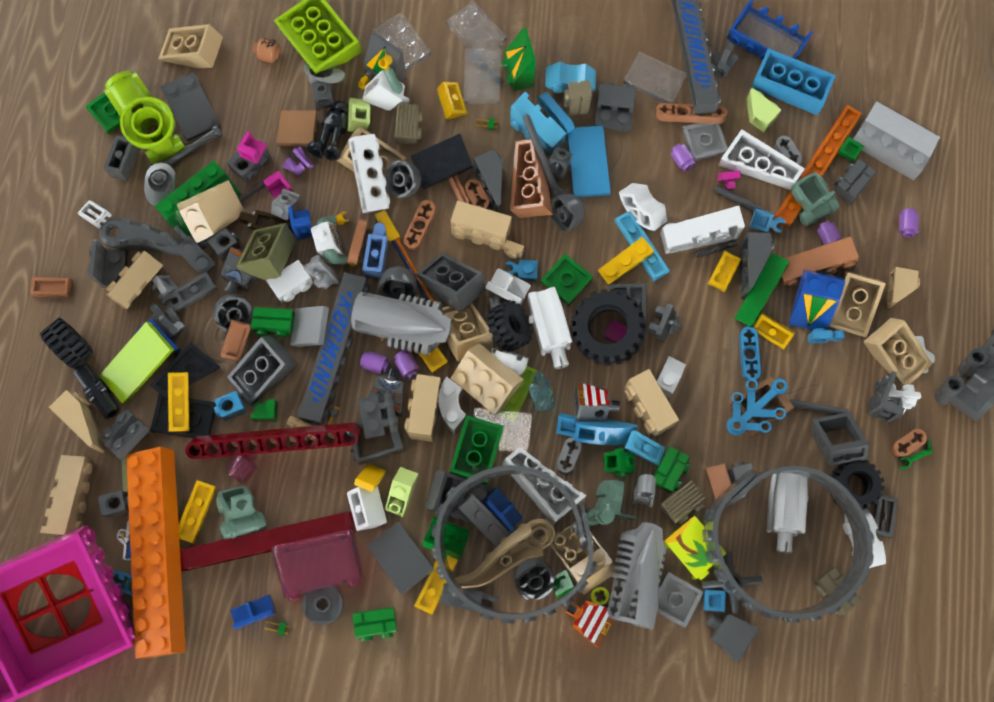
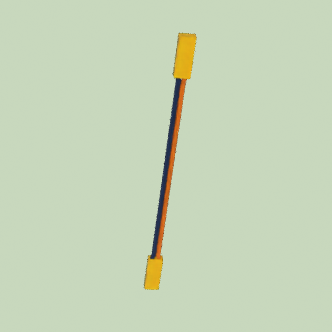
[374,210,491,414]

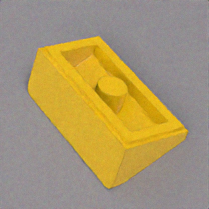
[437,82,467,119]
[753,312,795,350]

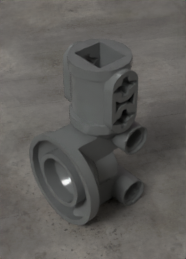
[935,329,994,422]

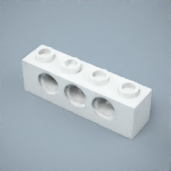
[348,134,390,213]

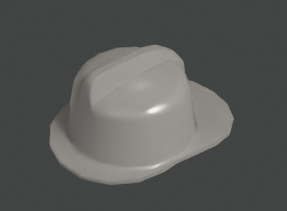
[304,63,345,85]
[144,163,176,206]

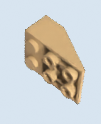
[550,524,616,595]

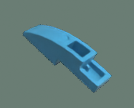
[556,413,638,445]

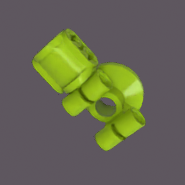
[103,71,185,165]

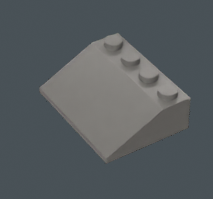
[853,101,940,180]

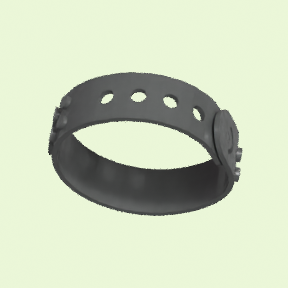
[432,465,597,623]
[702,466,874,623]

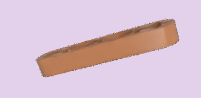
[656,103,727,124]

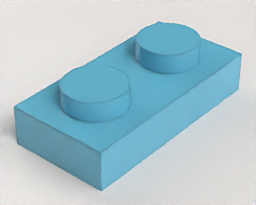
[625,431,665,466]

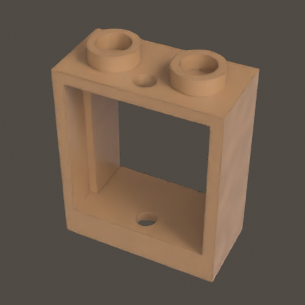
[730,376,794,436]

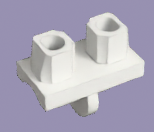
[887,383,921,414]

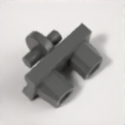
[648,304,682,342]

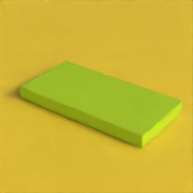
[99,322,174,404]

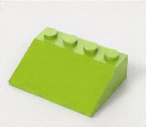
[274,0,362,74]

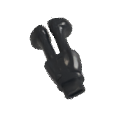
[306,101,349,161]

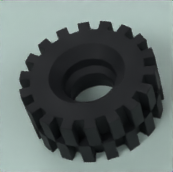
[487,300,533,352]

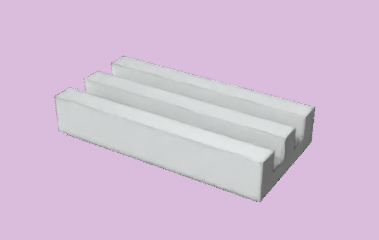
[77,200,112,229]

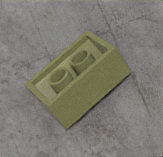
[236,223,296,280]

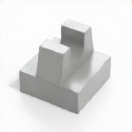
[152,275,178,299]

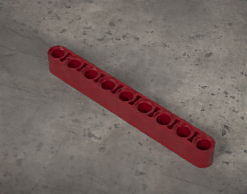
[185,422,361,460]
[180,511,356,572]

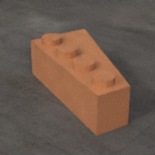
[510,139,553,218]
[781,236,859,287]

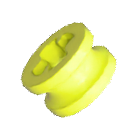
[590,587,609,605]

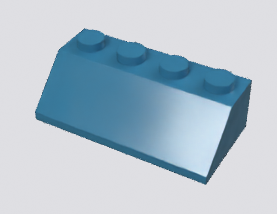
[751,48,836,115]

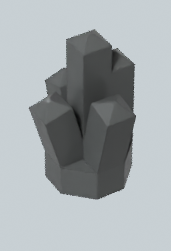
[712,42,739,78]
[150,304,186,339]

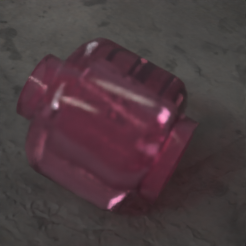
[227,455,257,483]

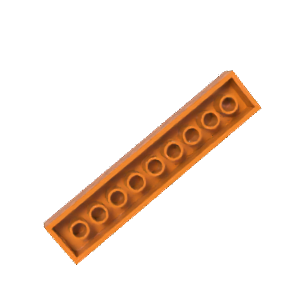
[126,447,186,659]

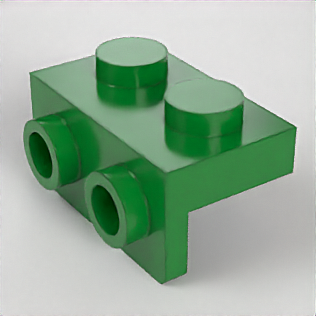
[422,517,471,560]

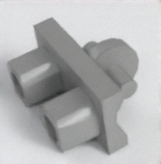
[304,255,340,290]

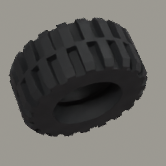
[571,289,646,366]

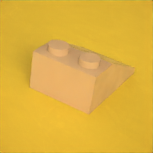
[159,24,223,69]
[337,127,406,178]
[177,180,245,243]
[829,270,886,338]
[442,302,493,362]
[864,318,932,387]
[49,390,106,453]

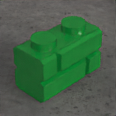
[251,307,295,338]
[653,446,691,494]
[352,607,397,642]

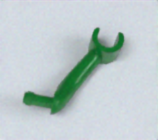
[899,440,933,470]

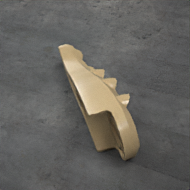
[455,519,555,588]

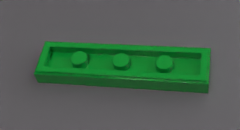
[734,253,790,327]

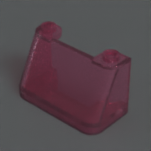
[272,530,364,601]

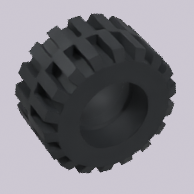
[40,318,93,369]
[829,460,885,509]

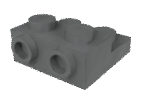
[100,409,150,460]

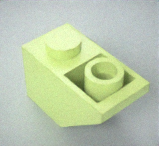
[746,88,781,133]
[347,97,370,132]
[385,467,418,517]

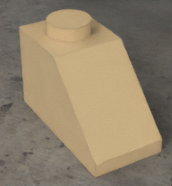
[886,267,920,308]

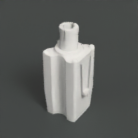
[528,287,572,369]
[766,473,809,554]

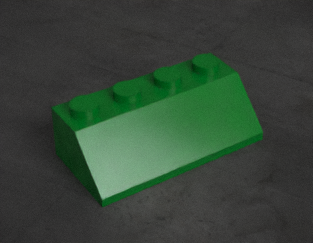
[154,160,241,240]

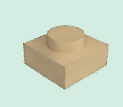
[504,240,524,259]

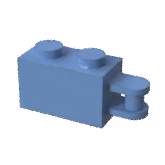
[362,223,389,279]

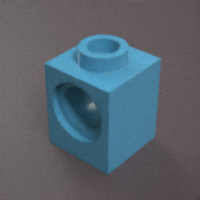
[214,391,247,421]

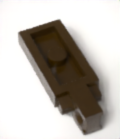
[239,210,291,230]

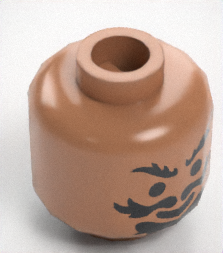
[253,37,281,63]

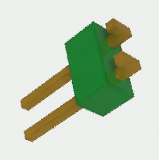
[475,118,498,130]
[264,621,290,636]

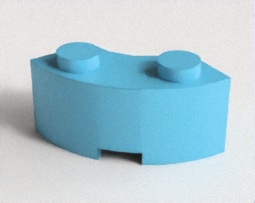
[545,62,596,93]

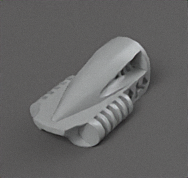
[351,291,452,356]
[608,522,667,629]

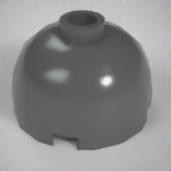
[385,160,422,198]
[551,193,585,232]
[379,266,417,300]
[213,294,253,332]
[514,558,555,600]

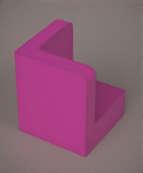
[237,131,267,164]
[263,171,293,199]

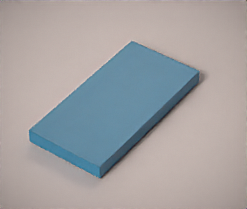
[567,126,611,198]

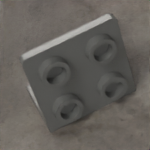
[87,240,128,288]
[867,371,905,423]

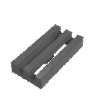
[873,495,898,538]

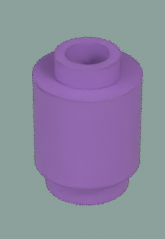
[670,144,696,172]
[899,208,919,238]
[817,221,842,245]
[394,350,420,380]
[360,351,390,375]

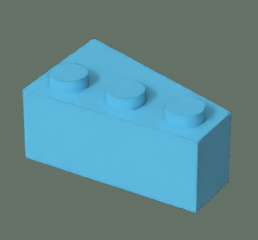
[510,92,566,155]

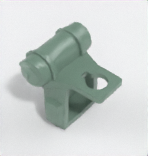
[791,172,839,227]
[586,480,636,526]
[216,485,267,539]

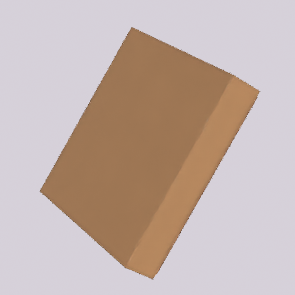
[277,110,318,146]

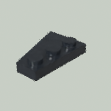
[150,342,220,399]

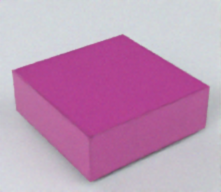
[603,320,627,343]

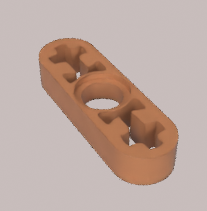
[404,200,436,251]
[347,218,368,265]

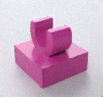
[717,171,741,189]

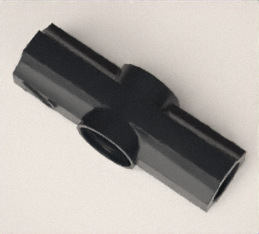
[73,363,120,419]

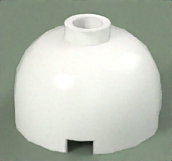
[491,348,529,376]

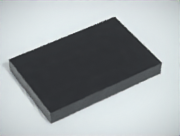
[411,133,473,190]
[150,394,216,439]

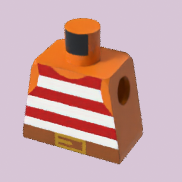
[565,600,614,647]

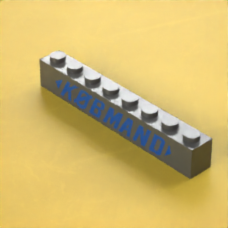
[671,0,721,114]
[298,272,370,425]

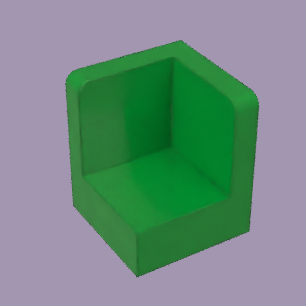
[250,399,278,422]

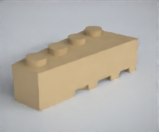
[40,455,93,537]

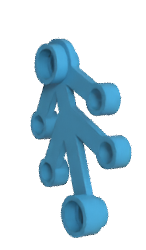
[726,379,788,436]

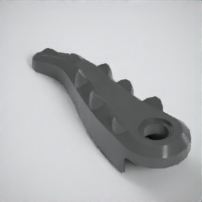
[99,218,208,256]

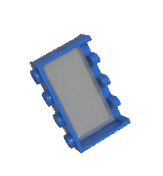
[727,0,813,60]

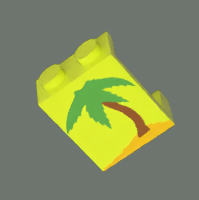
[664,516,727,580]

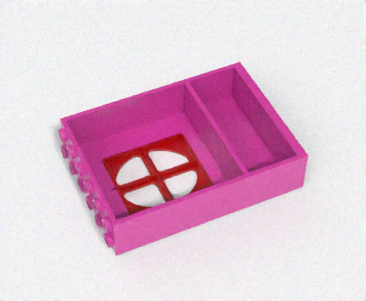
[0,525,136,702]

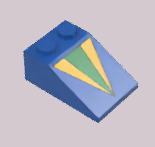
[788,269,845,330]

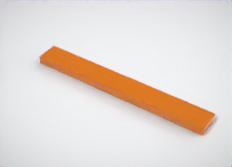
[773,105,862,228]

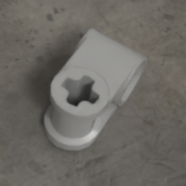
[632,474,656,508]

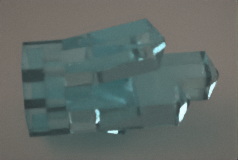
[529,371,555,412]

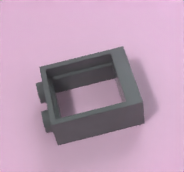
[811,412,869,466]
[346,413,404,465]

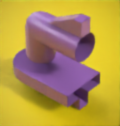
[282,146,314,176]

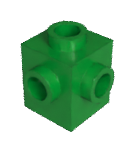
[604,448,635,478]

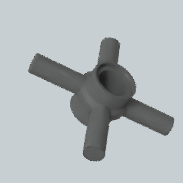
[701,551,763,614]

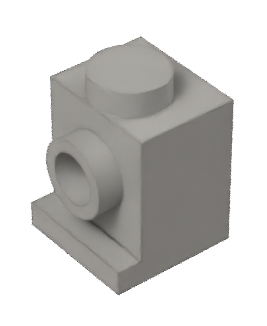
[271,189,300,221]

